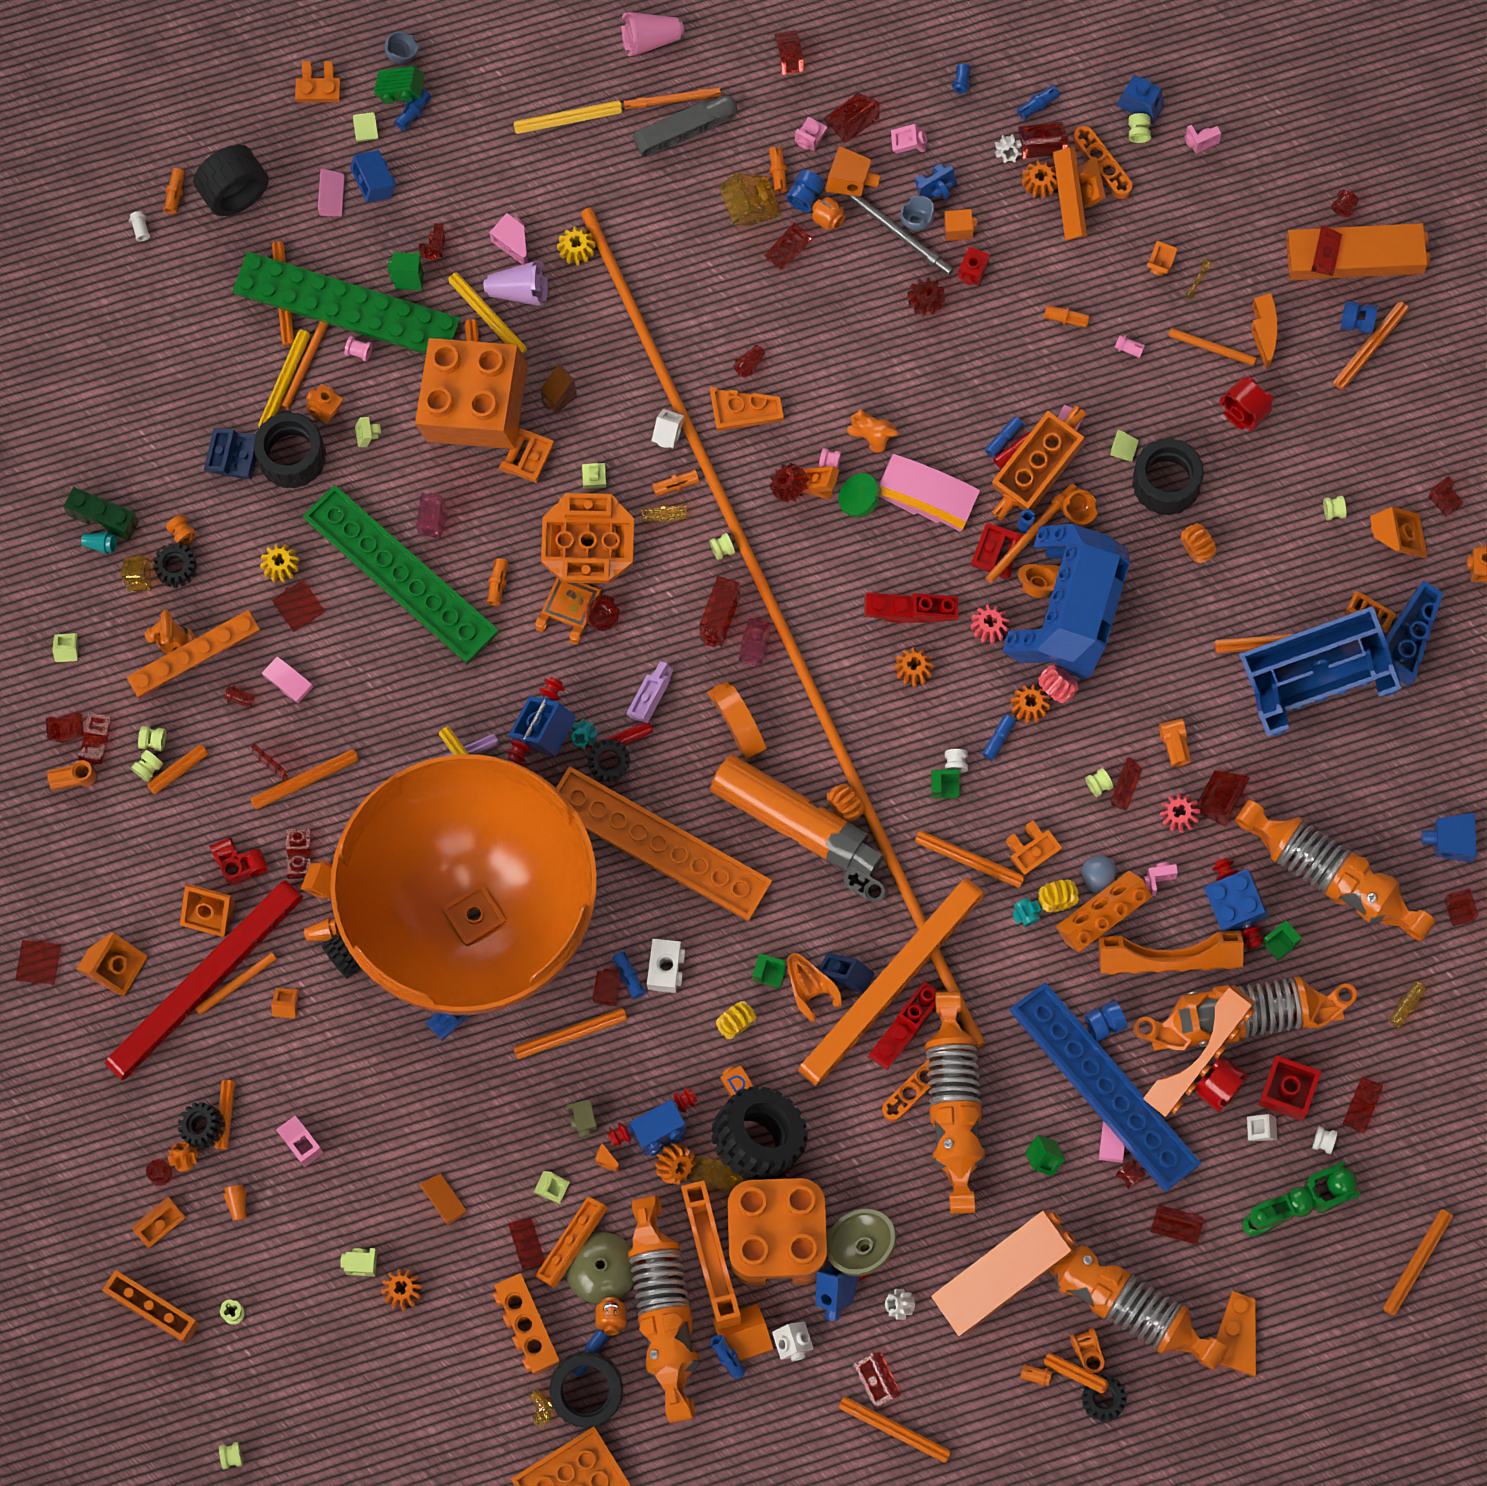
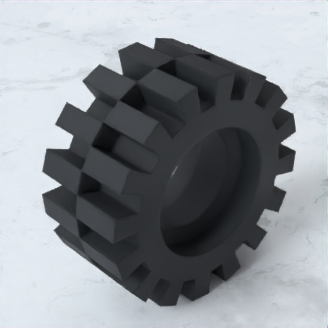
[153,543,197,588]
[587,739,631,782]
[321,934,361,979]
[178,1102,225,1148]
[1081,1375,1127,1422]

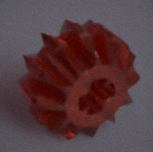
[907,277,945,316]
[769,463,809,503]

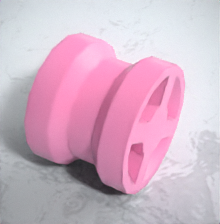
[819,448,841,469]

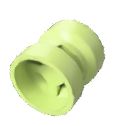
[1129,113,1151,143]
[138,726,166,752]
[131,750,163,782]

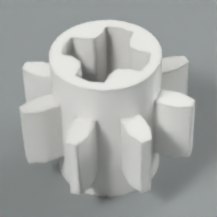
[995,134,1022,163]
[885,1289,915,1320]

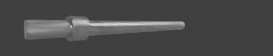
[846,195,954,276]

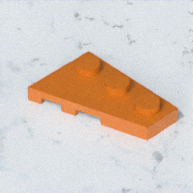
[709,387,784,431]
[1216,1291,1256,1377]

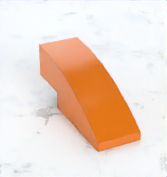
[1251,293,1277,369]

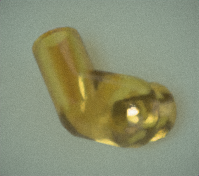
[529,1389,552,1426]

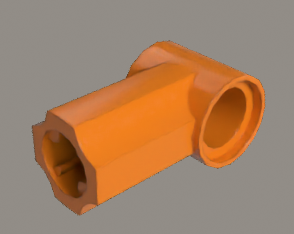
[1159,719,1191,767]
[47,760,97,791]

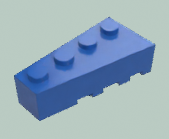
[1386,580,1443,686]

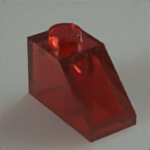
[774,30,804,75]

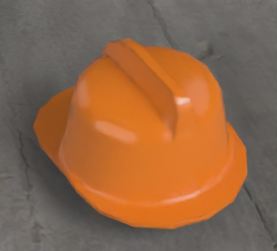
[1018,564,1060,598]

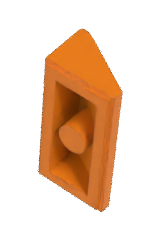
[420,1173,467,1226]
[131,1197,186,1249]

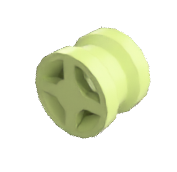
[1323,496,1346,521]
[709,533,735,561]
[1085,768,1113,797]
[219,1442,243,1470]

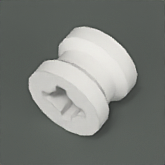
[945,749,968,773]
[1312,1126,1337,1154]

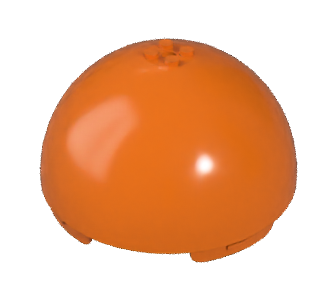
[330,754,597,1015]

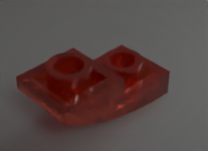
[286,829,311,879]

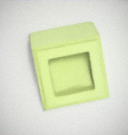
[353,112,378,142]
[1110,430,1139,462]
[52,633,78,662]
[534,1171,570,1204]

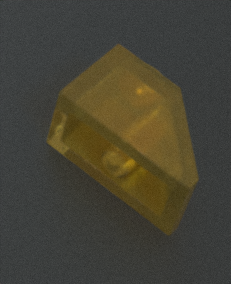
[121,555,151,592]
[687,1157,743,1192]

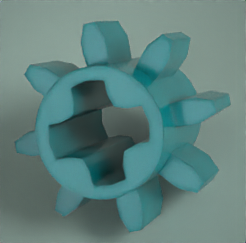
[568,719,599,749]
[1012,898,1042,927]

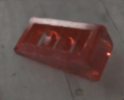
[764,222,812,270]

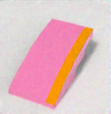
[879,454,980,532]

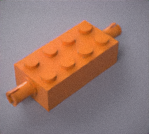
[991,405,1086,521]

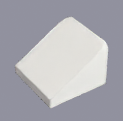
[1247,1114,1277,1141]

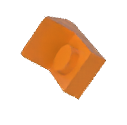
[1078,157,1106,207]
[796,466,839,499]

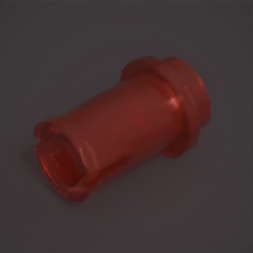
[224,685,255,709]

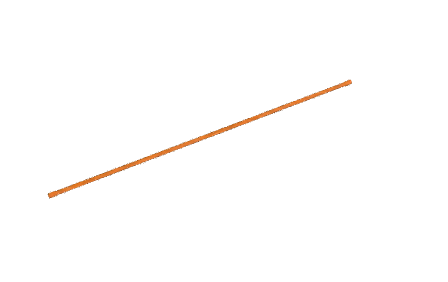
[580,208,986,1048]

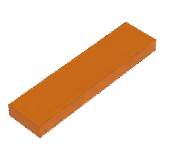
[1053,147,1087,240]
[535,1196,608,1288]

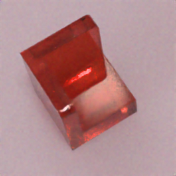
[1428,476,1463,517]
[1444,888,1478,926]

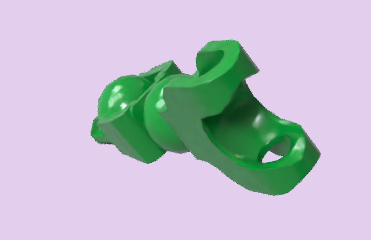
[1242,1162,1361,1237]

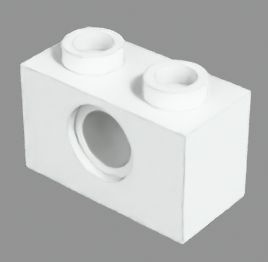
[647,939,685,993]

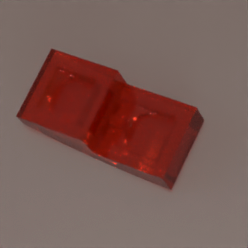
[78,712,111,764]
[1342,1077,1383,1133]

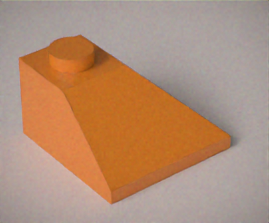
[1370,507,1428,558]
[76,932,148,996]

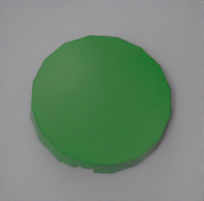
[838,473,881,518]

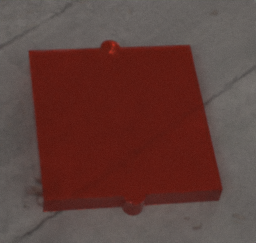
[272,580,325,632]
[251,744,289,782]
[15,940,61,985]

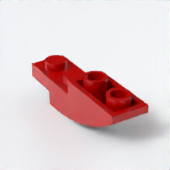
[864,592,958,623]
[868,981,940,1071]

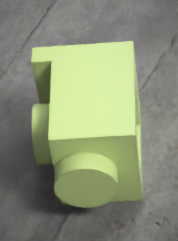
[341,1248,378,1277]

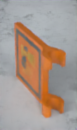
[535,578,601,645]

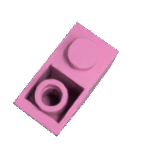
[276,1116,324,1168]

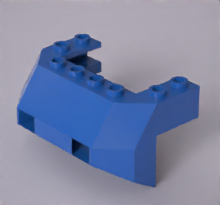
[1002,524,1130,681]
[1239,606,1402,736]

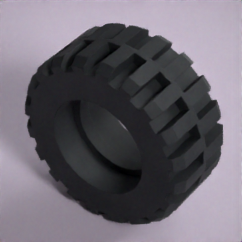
[711,1086,808,1180]

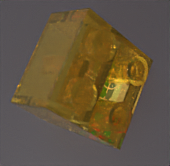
[719,173,781,227]

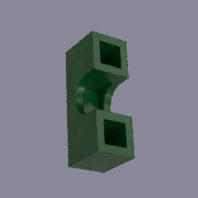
[63,487,139,541]

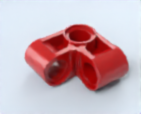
[209,837,269,885]

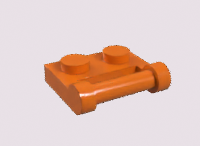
[499,428,554,483]

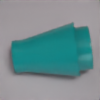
[81,532,117,554]

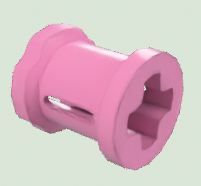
[344,336,373,362]

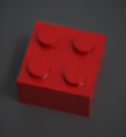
[1258,1055,1322,1121]

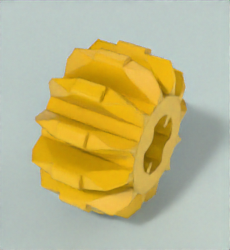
[557,226,596,266]
[260,544,300,583]
[1038,879,1079,912]
[716,1001,756,1039]

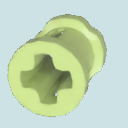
[220,1299,245,1325]

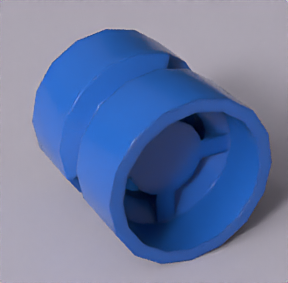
[786,170,826,212]
[1340,300,1378,335]
[1084,1000,1128,1042]

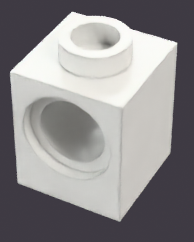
[652,409,684,448]

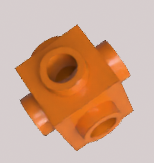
[305,383,343,424]
[1467,546,1487,582]

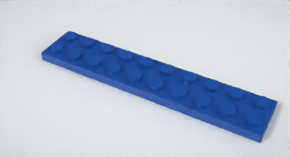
[1009,982,1201,1192]

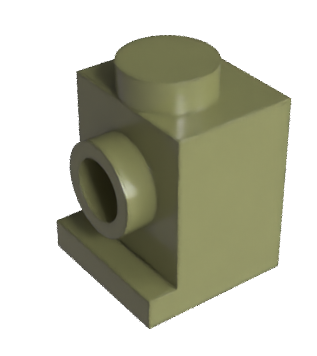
[567,1099,598,1139]

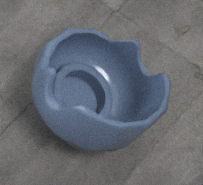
[384,32,419,64]
[900,196,934,231]
[1082,855,1118,894]

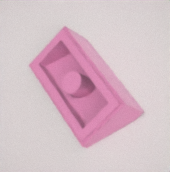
[318,169,345,216]

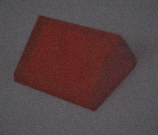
[824,93,880,143]
[1018,122,1068,159]
[1194,770,1250,827]

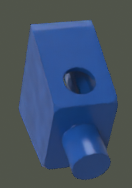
[1116,75,1164,124]
[1421,813,1477,863]
[815,1264,859,1321]

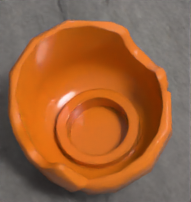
[1062,489,1098,526]

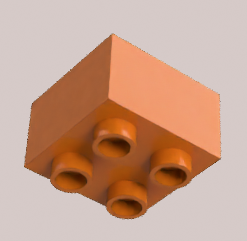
[415,338,528,449]

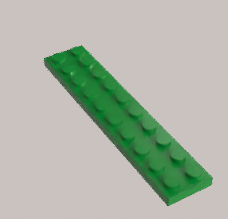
[232,251,460,355]
[303,485,499,665]

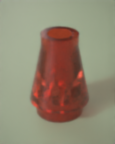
[733,345,765,378]

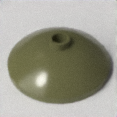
[827,1209,897,1276]
[566,1232,637,1304]

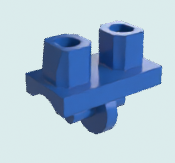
[915,163,957,199]
[426,1013,470,1041]

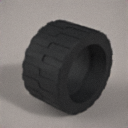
[193,144,269,216]
[254,412,326,488]
[1132,438,1204,515]
[549,1351,623,1428]

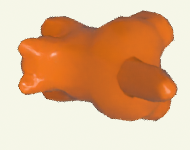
[847,409,899,453]

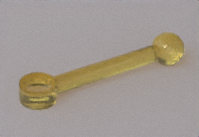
[1186,259,1211,299]

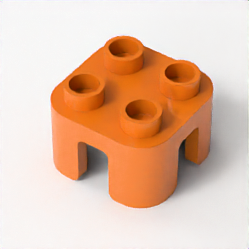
[728,1178,827,1286]

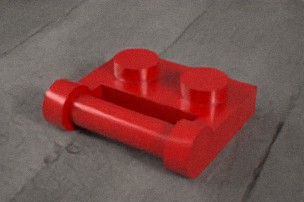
[971,522,1023,579]

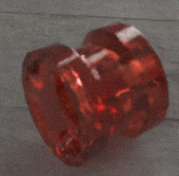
[1331,190,1359,217]
[146,1159,173,1186]
[1116,1159,1146,1190]

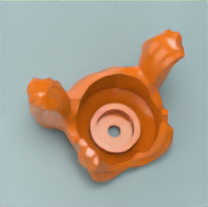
[144,610,198,667]

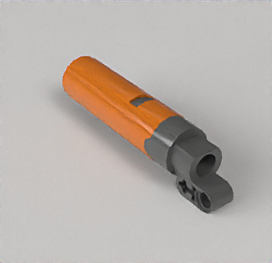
[710,754,888,902]

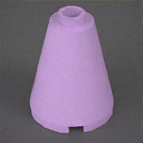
[484,261,548,306]

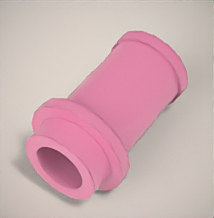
[1115,335,1145,358]

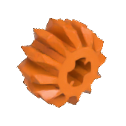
[1022,160,1058,199]
[1181,523,1217,564]
[894,647,934,687]
[1011,684,1050,724]
[827,783,864,823]
[654,1143,696,1185]
[381,1269,423,1311]

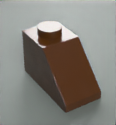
[540,364,577,414]

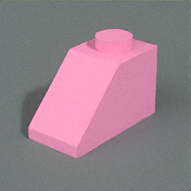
[490,213,528,265]

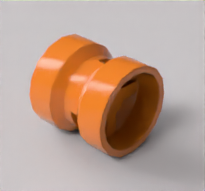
[165,514,197,546]

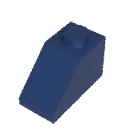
[818,952,875,993]

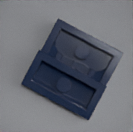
[204,428,256,479]

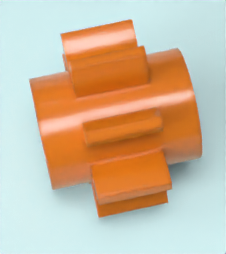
[167,1142,198,1172]

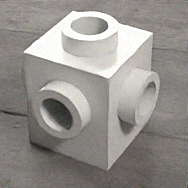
[772,1322,813,1362]

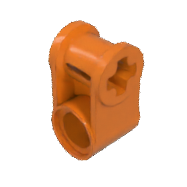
[1070,1327,1105,1376]

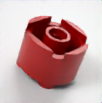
[1219,376,1274,431]
[1195,1057,1249,1113]

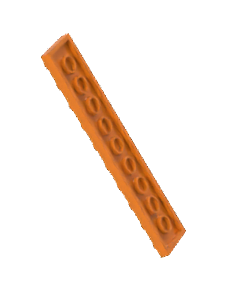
[556,766,772,922]

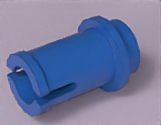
[952,64,971,94]
[1017,510,1035,533]

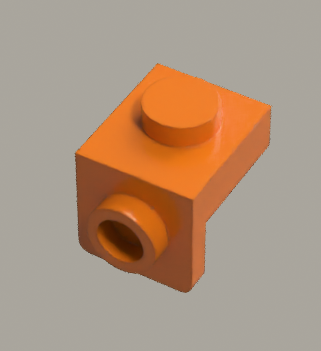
[1146,241,1179,276]

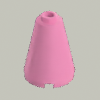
[621,12,684,56]

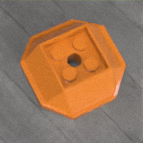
[541,493,635,584]

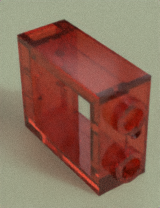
[699,576,740,647]

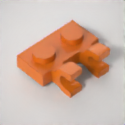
[295,61,341,102]
[1005,820,1062,876]

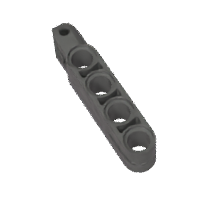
[632,96,737,157]

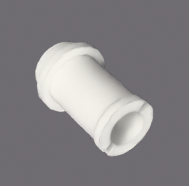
[129,211,150,242]

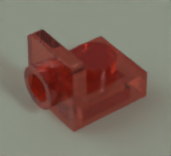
[419,223,446,259]
[46,712,84,743]

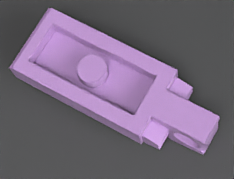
[626,661,673,723]

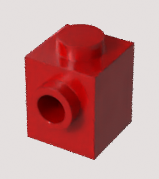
[958,246,990,286]

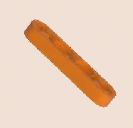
[1073,126,1132,199]
[882,1060,944,1122]

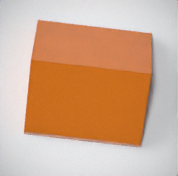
[180,883,236,937]
[712,1303,774,1361]

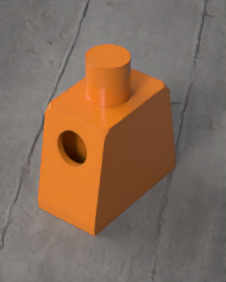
[826,146,881,196]

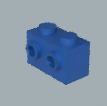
[350,150,396,203]

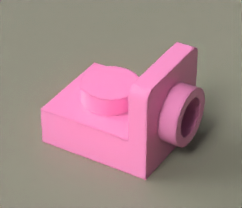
[795,117,828,151]
[891,124,927,154]
[1184,125,1221,153]

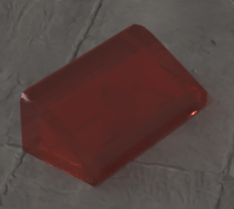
[1311,225,1342,276]
[1110,757,1142,810]
[1150,1205,1204,1245]
[508,1218,545,1271]
[853,1352,901,1408]

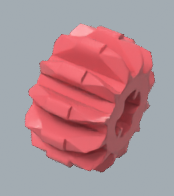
[970,604,1010,644]
[1039,664,1078,703]
[1160,793,1201,833]

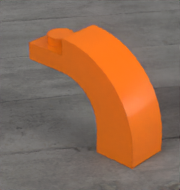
[707,682,767,759]

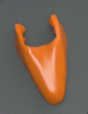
[787,953,842,1023]

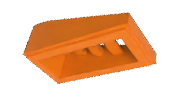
[1344,591,1396,634]

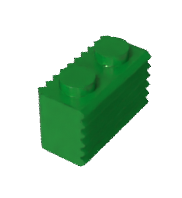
[374,66,425,104]
[388,252,424,290]

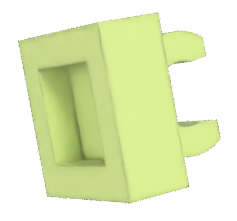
[355,417,381,447]
[582,463,606,489]

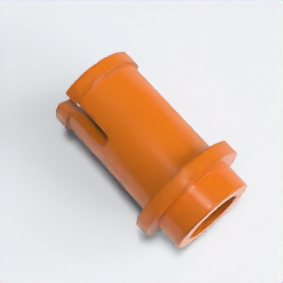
[1020,1364,1052,1387]

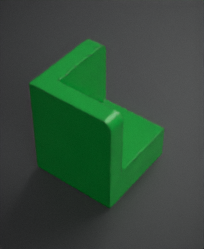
[931,770,960,799]
[1262,921,1302,960]
[752,953,787,988]
[1025,1135,1065,1177]

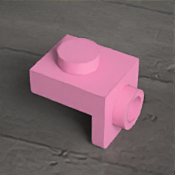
[1144,862,1178,896]

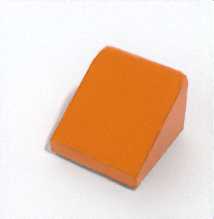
[271,988,299,1018]
[595,1143,620,1172]

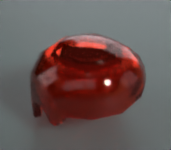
[585,594,620,632]

